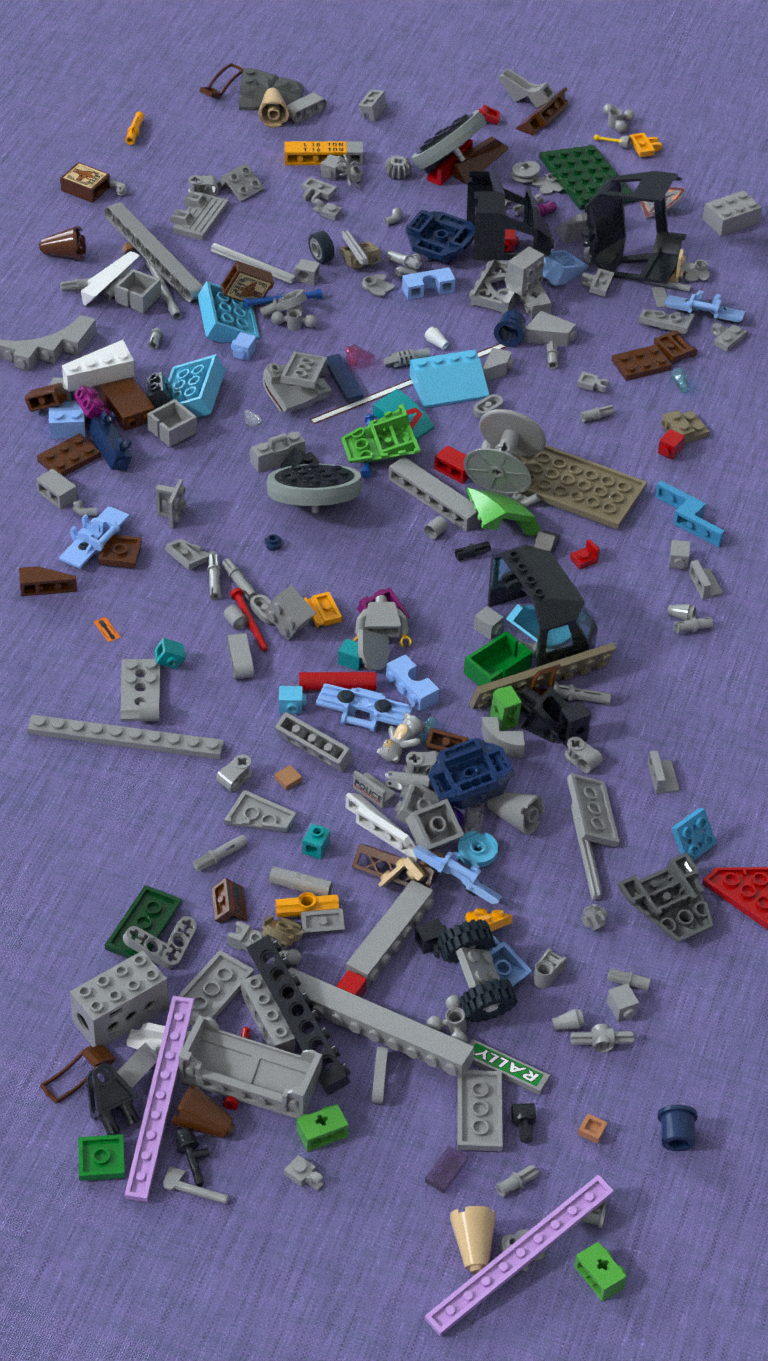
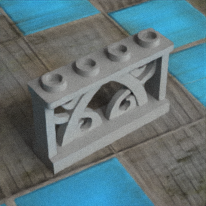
[469,260,519,315]

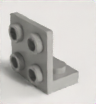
[218,163,264,202]

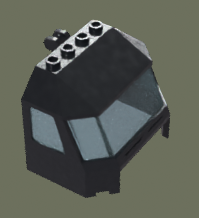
[487,545,598,667]

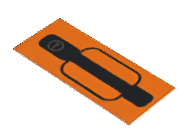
[93,617,120,642]

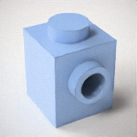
[231,332,256,361]

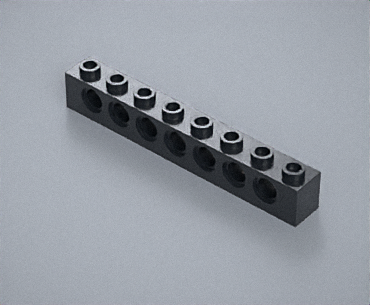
[246,935,351,1096]

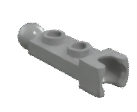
[227,921,302,966]

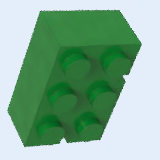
[464,631,533,686]

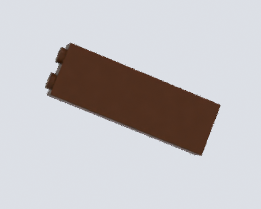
[79,356,155,431]

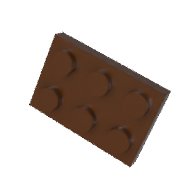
[611,344,672,381]
[37,433,101,476]

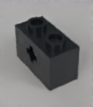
[147,371,173,409]
[559,702,591,748]

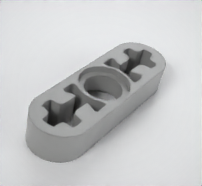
[372,1047,388,1104]

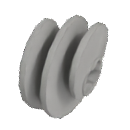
[511,161,540,183]

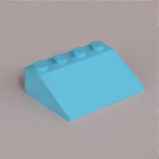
[198,281,260,343]
[409,350,489,408]
[168,354,226,417]

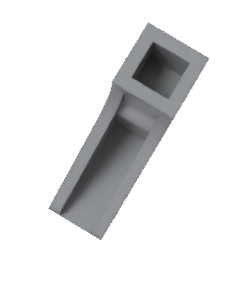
[498,69,555,108]

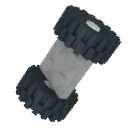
[438,919,518,1022]

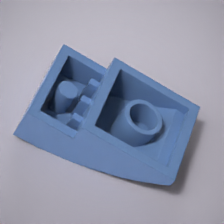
[458,934,532,987]

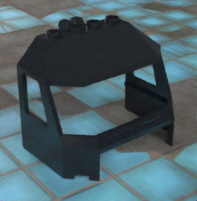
[466,171,554,260]
[582,171,687,284]

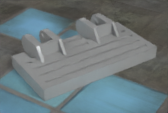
[170,191,228,241]

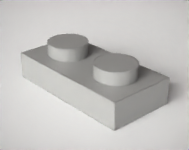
[301,909,345,933]

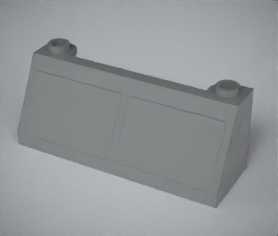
[178,1015,322,1119]

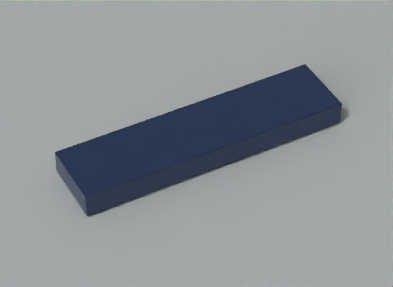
[326,354,363,403]

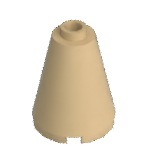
[258,88,289,128]
[450,1206,496,1274]

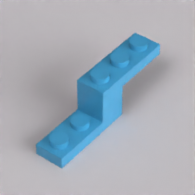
[655,481,725,548]

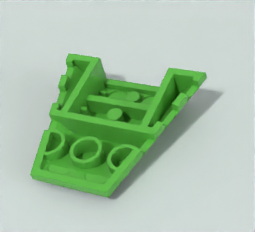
[341,404,421,463]
[466,487,541,536]

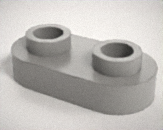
[473,394,503,418]
[250,594,274,624]

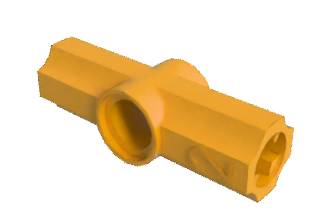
[275,892,339,918]

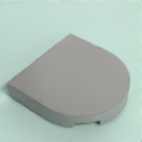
[358,629,389,671]

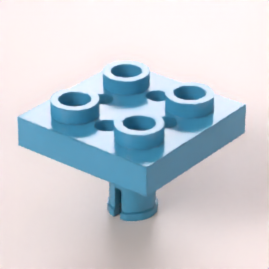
[671,808,717,861]

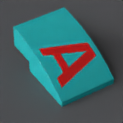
[373,389,434,440]

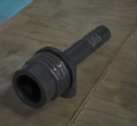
[175,1128,209,1186]

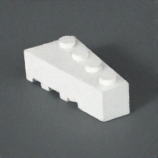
[62,340,135,392]

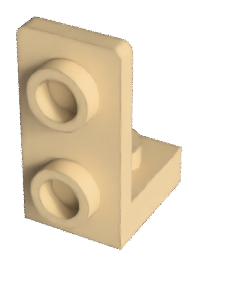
[669,249,686,283]
[378,857,428,887]

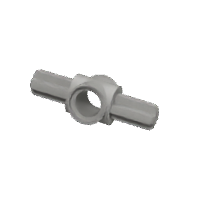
[570,1024,635,1053]

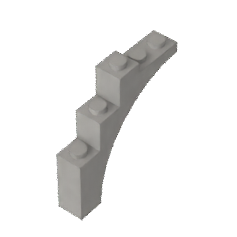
[0,315,96,371]

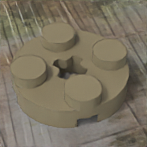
[262,916,304,946]

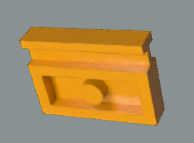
[304,592,342,628]

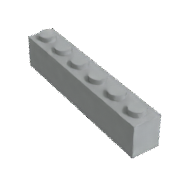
[389,456,481,532]
[346,880,434,987]

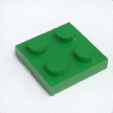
[78,1134,125,1181]

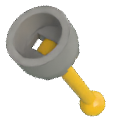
[594,134,631,149]

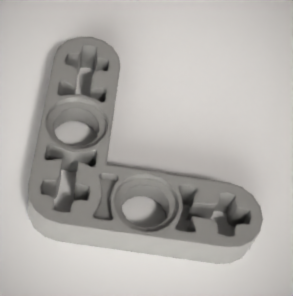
[123,916,197,969]

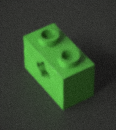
[490,685,522,731]
[297,1104,349,1152]
[574,1242,627,1301]

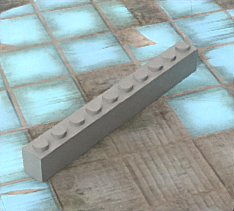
[276,968,474,1078]

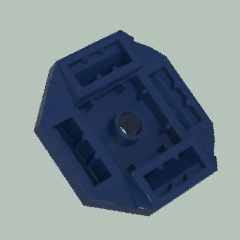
[406,210,475,264]
[428,737,515,810]

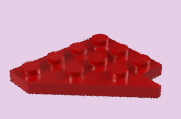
[702,867,768,930]

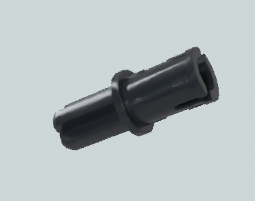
[454,541,491,560]

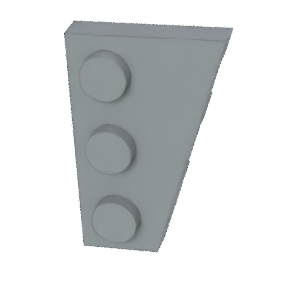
[638,309,695,334]
[224,790,297,832]

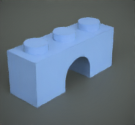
[402,268,455,300]
[386,654,439,711]

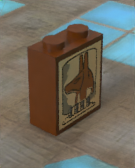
[60,162,110,203]
[221,260,274,307]

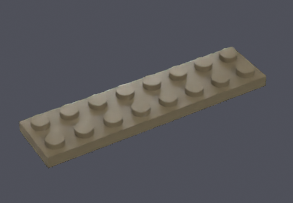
[469,642,616,709]

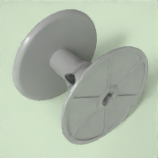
[463,409,547,495]

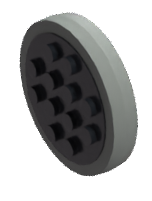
[412,110,487,170]
[267,463,362,513]

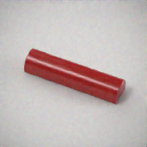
[299,672,376,691]

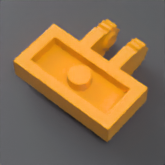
[630,133,662,157]
[465,908,512,932]

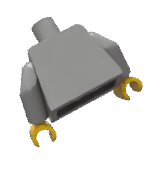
[353,595,412,647]

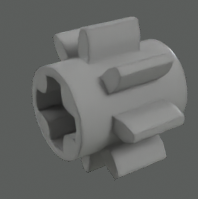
[581,904,608,930]

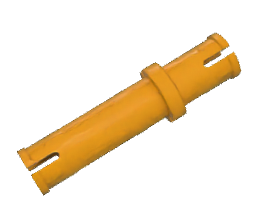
[125,111,145,145]

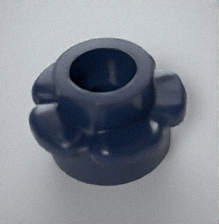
[264,534,282,551]

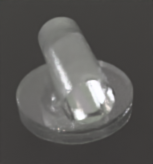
[244,409,262,428]

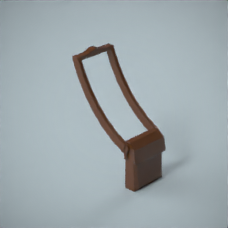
[199,63,243,98]
[531,664,561,695]
[40,1044,116,1104]

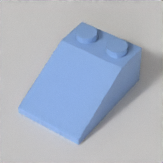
[543,250,590,286]
[49,401,85,439]

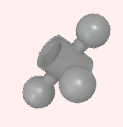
[603,104,635,133]
[271,304,318,331]
[426,995,467,1043]

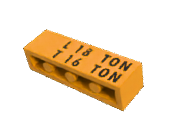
[284,141,347,165]

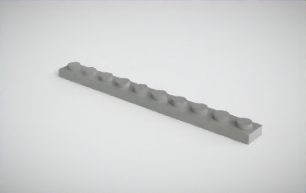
[27,715,224,760]

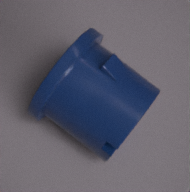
[494,310,526,347]
[657,1105,698,1151]

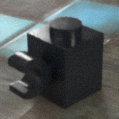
[415,918,447,959]

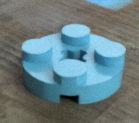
[457,831,498,868]

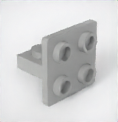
[156,479,186,528]

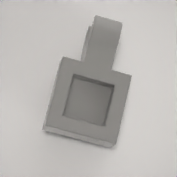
[313,199,342,221]
[284,1155,324,1191]

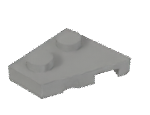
[165,539,216,570]

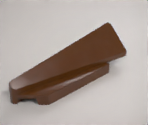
[516,87,568,136]
[453,136,508,184]

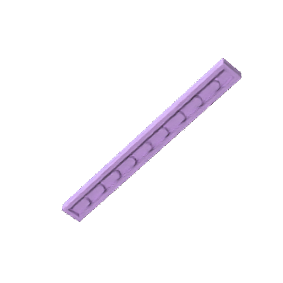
[125,996,194,1202]
[425,1175,614,1336]

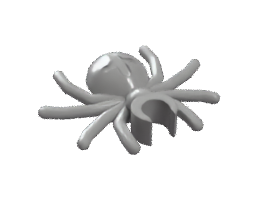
[336,154,363,189]

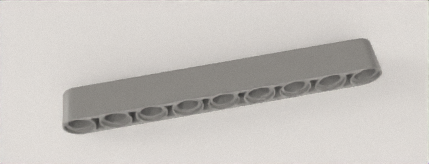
[104,202,203,302]

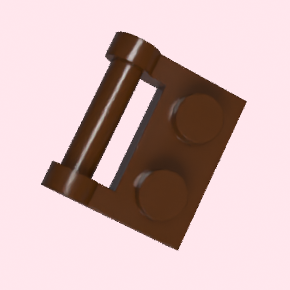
[654,330,698,362]

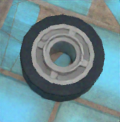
[308,231,335,263]

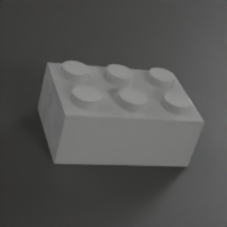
[703,190,762,236]

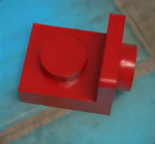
[478,104,500,125]
[570,539,600,570]

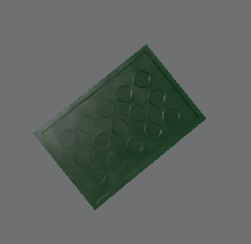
[539,145,636,210]

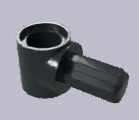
[511,1103,536,1144]

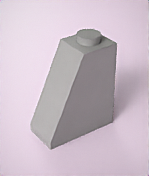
[524,311,577,346]

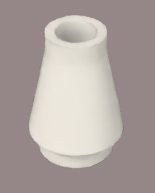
[424,327,449,350]

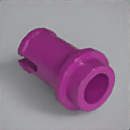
[539,201,557,216]

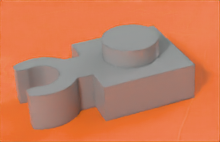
[577,371,609,392]

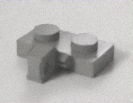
[581,268,614,297]
[711,323,747,352]

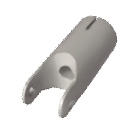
[385,771,430,790]

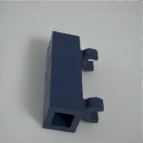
[88,411,133,470]

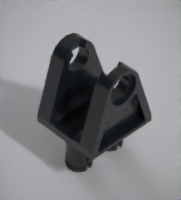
[519,685,569,743]
[86,1064,141,1135]

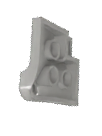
[263,362,332,412]

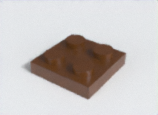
[99,535,142,568]

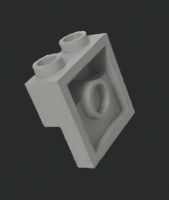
[394,781,439,824]

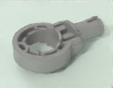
[260,289,307,318]

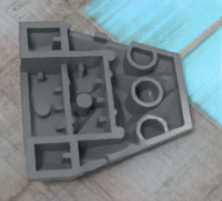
[239,68,303,111]
[617,852,714,944]

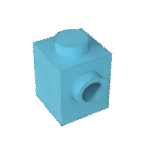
[279,686,306,714]

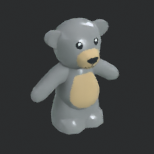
[377,712,425,763]

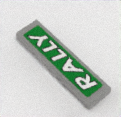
[469,1039,550,1095]

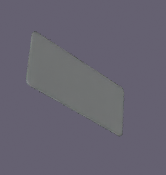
[652,287,667,307]

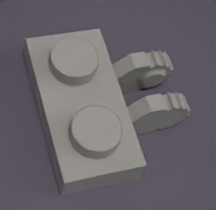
[302,177,337,203]

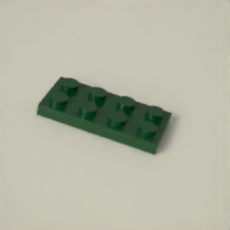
[105,885,182,959]

